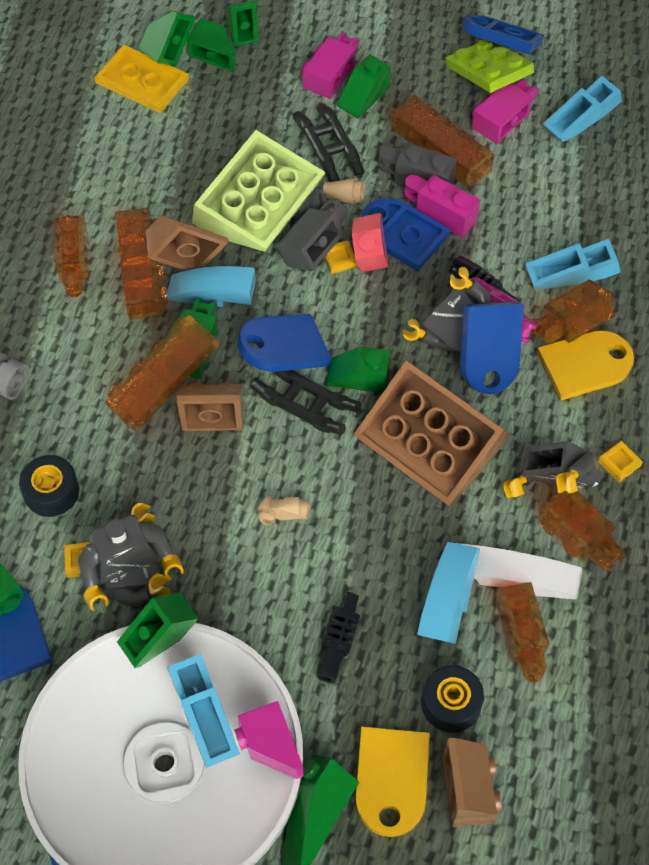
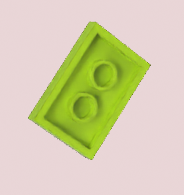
[445,39,534,93]

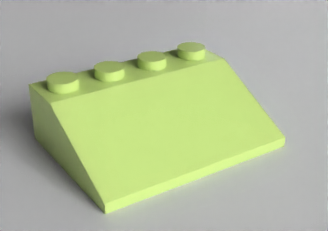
[192,130,325,252]

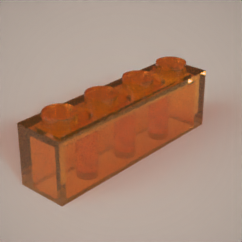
[391,95,494,189]
[115,208,168,320]
[105,314,220,431]

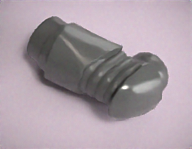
[290,187,328,220]

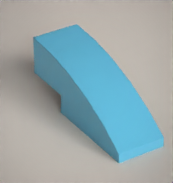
[543,76,622,142]
[526,239,621,289]
[166,266,256,307]
[417,542,480,644]
[167,654,240,768]

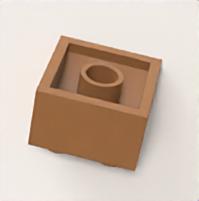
[146,215,229,270]
[177,382,243,431]
[442,738,502,827]

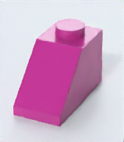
[234,701,304,779]

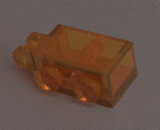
[55,215,89,297]
[531,279,615,343]
[539,491,625,571]
[495,582,549,683]

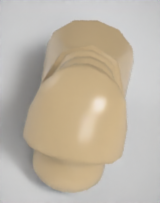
[258,496,311,525]

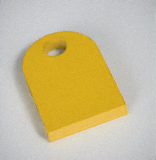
[537,331,634,401]
[356,727,430,837]

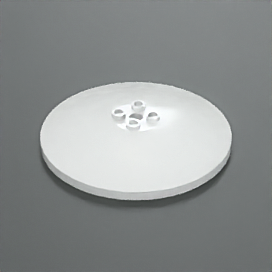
[18,623,303,865]

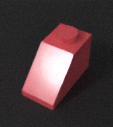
[352,213,389,272]

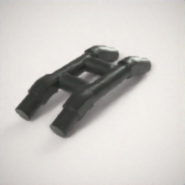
[293,103,365,182]
[249,370,361,435]

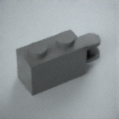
[379,143,458,186]
[276,202,348,271]

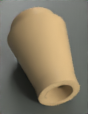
[323,178,365,206]

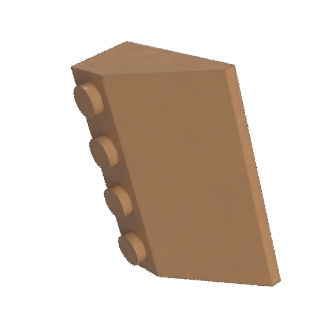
[353,360,510,506]

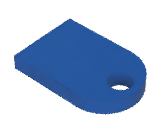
[462,15,544,54]
[361,198,451,271]
[460,302,524,394]
[237,314,332,372]
[0,585,53,682]

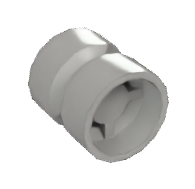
[0,352,30,400]

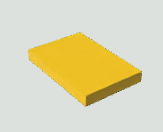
[94,45,189,113]

